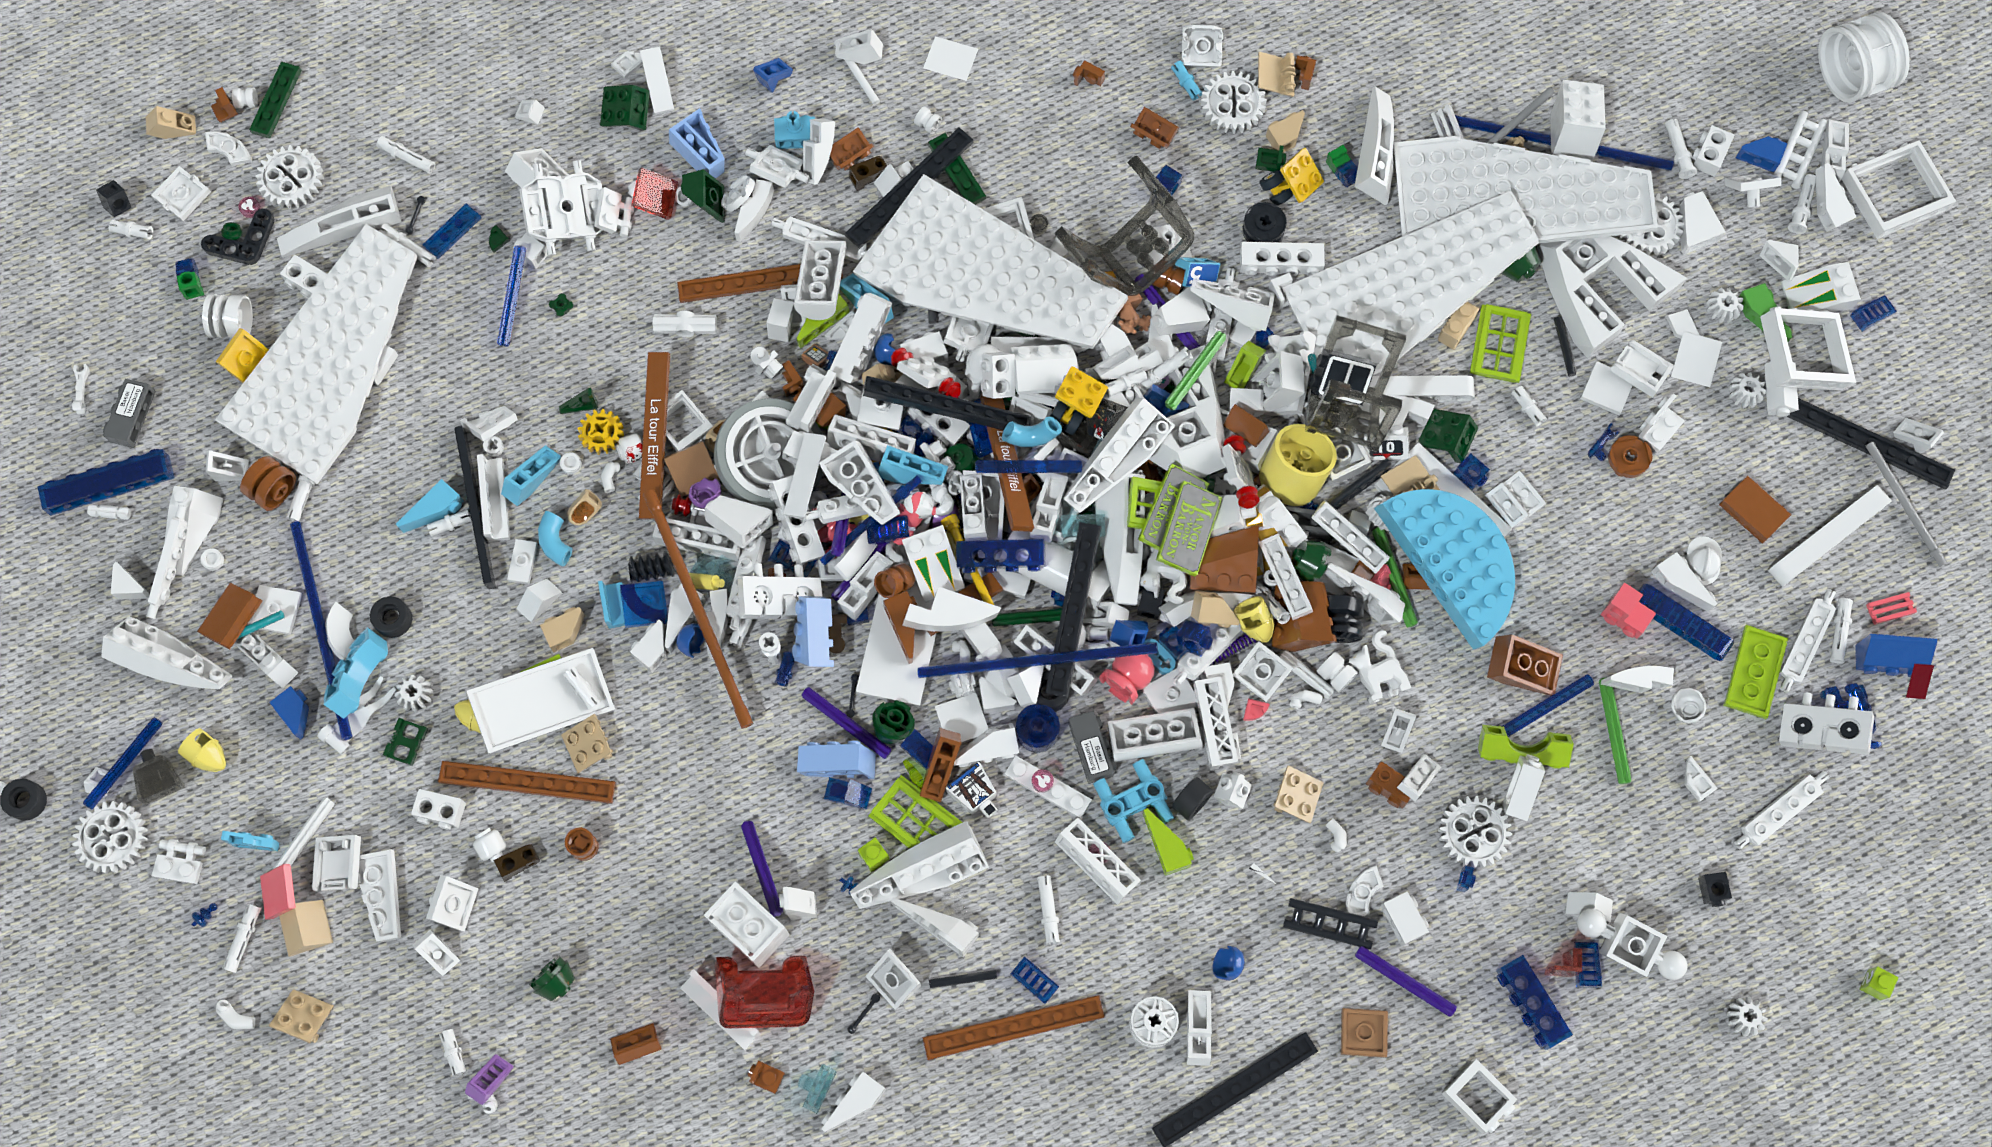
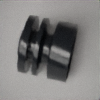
[1327,595,1364,643]

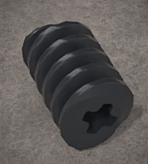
[628,551,675,583]

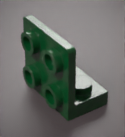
[600,85,650,130]
[1417,409,1478,464]

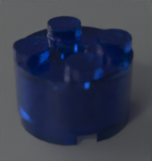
[1016,704,1060,753]

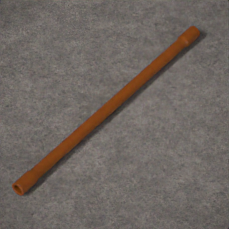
[643,489,754,729]

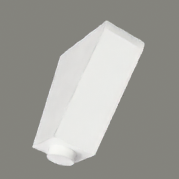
[1679,191,1726,255]
[1152,286,1210,336]
[705,495,773,549]

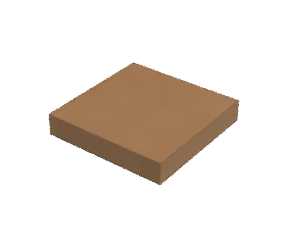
[664,441,720,497]
[1340,1008,1388,1058]

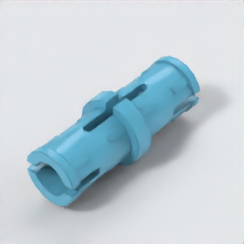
[1171,61,1202,101]

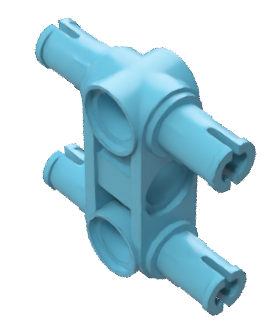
[1093,759,1174,843]

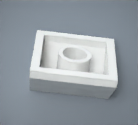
[865,949,921,1010]

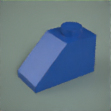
[1735,136,1788,173]
[269,686,309,740]

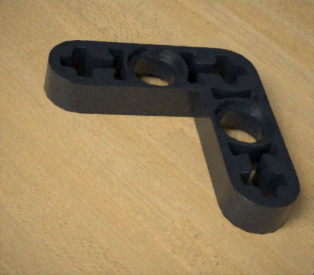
[201,208,275,265]

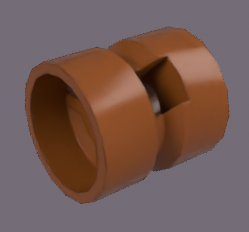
[1152,260,1185,295]
[874,563,915,598]
[565,827,599,861]

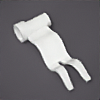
[317,676,397,755]

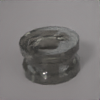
[1030,214,1048,235]

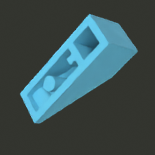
[839,273,894,324]
[501,445,561,506]
[878,445,948,485]
[396,479,464,533]

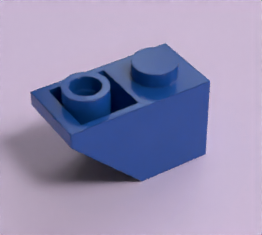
[1109,620,1148,651]

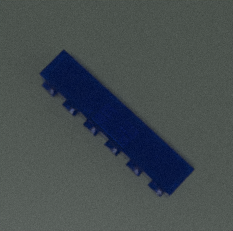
[37,449,175,516]

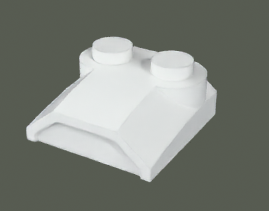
[1233,641,1294,702]

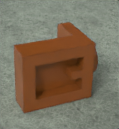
[1294,56,1317,90]
[1073,60,1105,87]
[211,87,238,122]
[782,360,804,397]
[748,1060,785,1094]

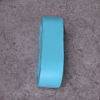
[1142,639,1176,675]

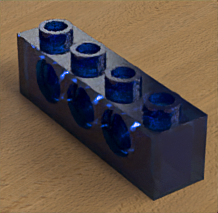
[956,539,1046,573]
[1496,955,1573,1051]

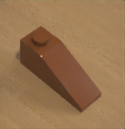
[883,591,918,664]
[920,728,961,802]

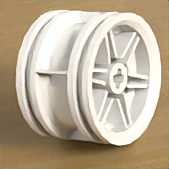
[1818,12,1910,103]

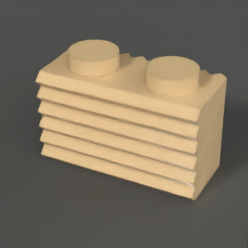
[1438,302,1479,350]

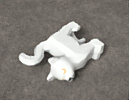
[1139,546,1187,604]
[1348,630,1411,704]

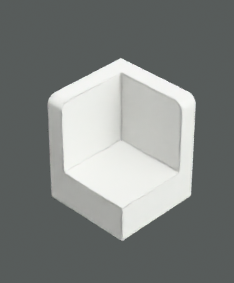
[1269,273,1293,309]

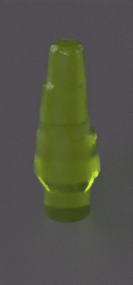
[902,759,924,789]

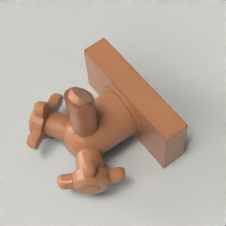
[1116,293,1151,336]

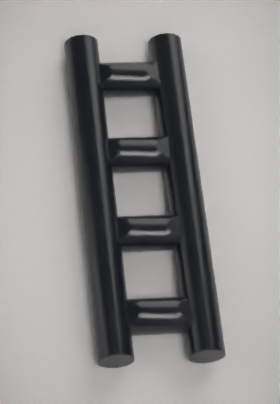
[1327,458,1392,510]
[1283,898,1378,950]

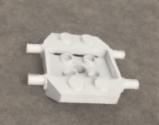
[519,160,602,256]

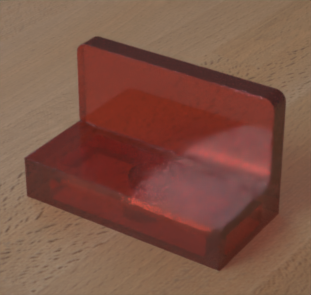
[1545,948,1582,977]

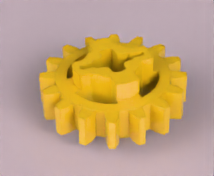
[577,409,624,455]

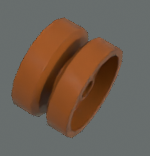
[240,456,296,511]

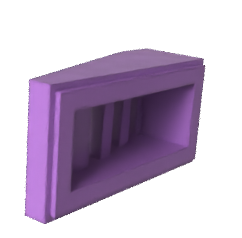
[465,1054,514,1105]

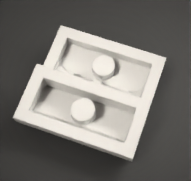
[1485,471,1546,528]

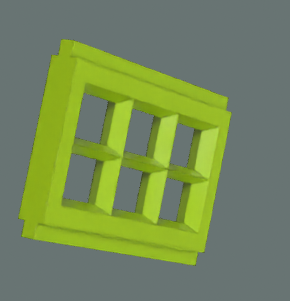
[1469,304,1531,383]
[1127,476,1162,530]
[868,775,963,849]

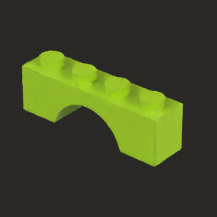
[1478,724,1574,769]

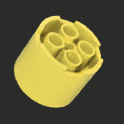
[1259,424,1337,506]

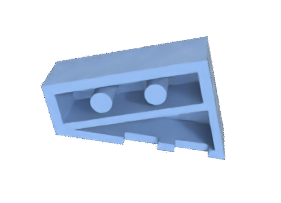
[669,108,725,179]
[792,596,834,667]
[797,741,876,779]

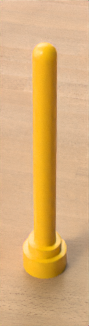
[940,514,994,605]

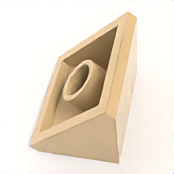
[279,900,333,957]

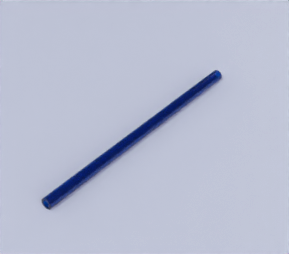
[1451,115,1674,171]
[290,521,353,741]
[918,642,1158,678]

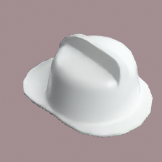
[1686,537,1722,585]

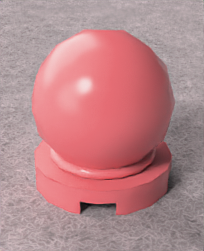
[1099,649,1155,705]

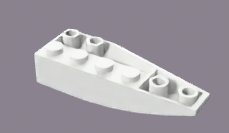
[1354,86,1394,205]
[277,185,402,258]
[1063,398,1175,513]
[1095,473,1145,606]
[101,616,232,689]
[850,821,989,909]

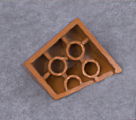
[1190,525,1259,593]
[1272,581,1337,652]

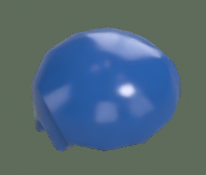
[874,333,895,366]
[676,623,705,658]
[1212,946,1245,981]

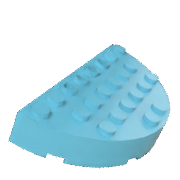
[1374,489,1515,650]

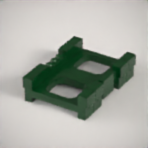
[382,718,428,766]

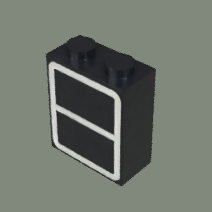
[1309,348,1376,406]

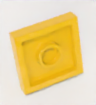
[216,328,269,383]

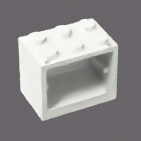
[1550,80,1606,162]
[704,881,790,968]

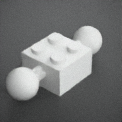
[1577,909,1688,980]

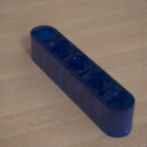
[1638,583,1734,661]

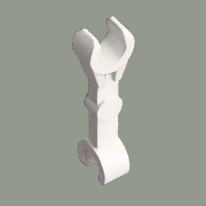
[72,364,90,414]

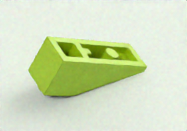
[796,293,850,349]
[1142,808,1194,876]

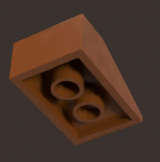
[1487,634,1563,696]

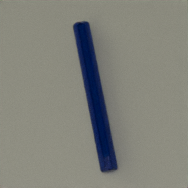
[497,245,527,347]
[975,460,1082,473]
[1501,674,1594,737]
[83,717,163,810]

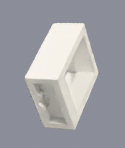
[666,390,713,452]
[1502,754,1545,821]
[1441,1059,1518,1134]

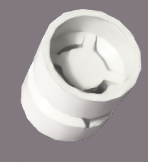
[1317,652,1358,693]

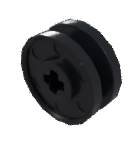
[1242,202,1287,243]

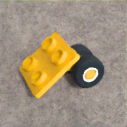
[1259,148,1324,206]
[1049,366,1108,435]

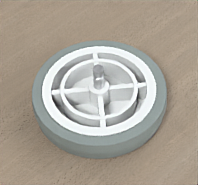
[714,398,824,510]

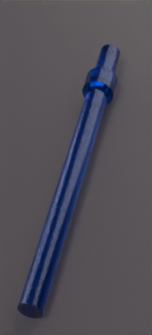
[819,475,923,566]

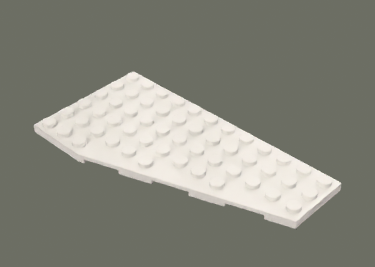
[1394,136,1658,244]
[853,174,1128,349]
[1282,191,1539,375]
[215,224,417,484]

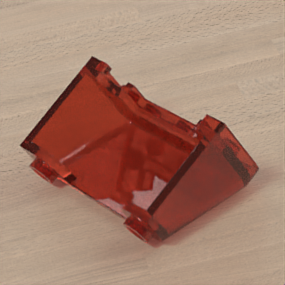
[715,956,815,1029]

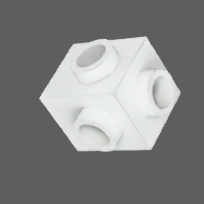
[1214,772,1252,809]

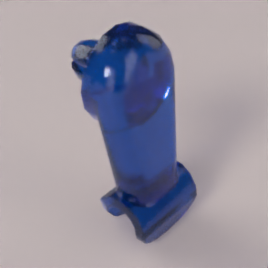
[1587,423,1620,461]

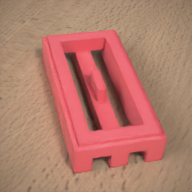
[1866,592,1917,625]

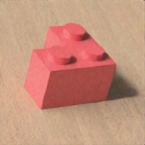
[1600,583,1656,639]

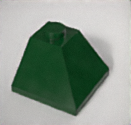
[681,169,725,223]

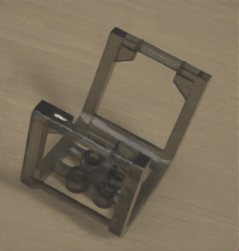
[1055,156,1195,296]
[1305,315,1406,452]

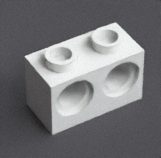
[1692,125,1734,177]
[280,254,327,299]
[981,352,1015,399]
[411,789,466,830]

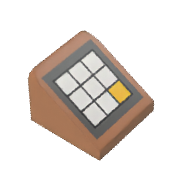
[801,343,831,368]

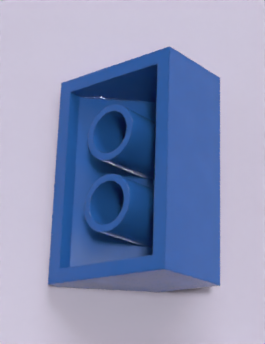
[1855,634,1937,677]

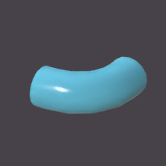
[1002,417,1062,447]
[538,511,573,566]

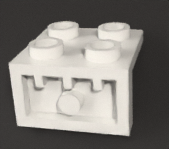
[1638,393,1685,453]

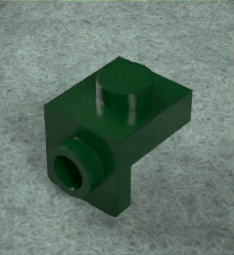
[1255,145,1287,172]

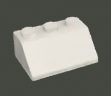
[505,148,569,211]
[1010,344,1077,395]

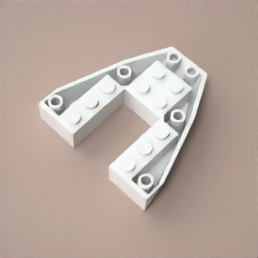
[1537,236,1687,358]
[1096,345,1225,478]

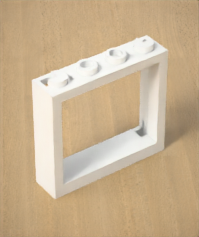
[1842,140,1956,239]
[1760,307,1856,390]

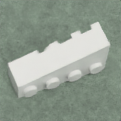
[830,293,892,383]

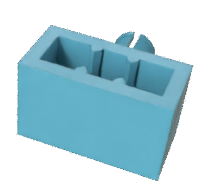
[774,111,815,149]

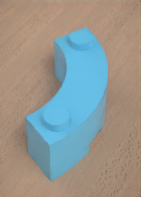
[323,627,388,719]

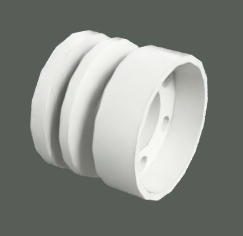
[202,294,253,339]
[1129,996,1179,1049]

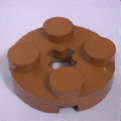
[1608,435,1653,478]

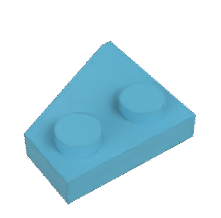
[221,831,280,851]

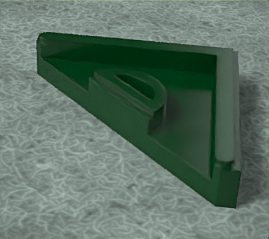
[559,388,598,414]

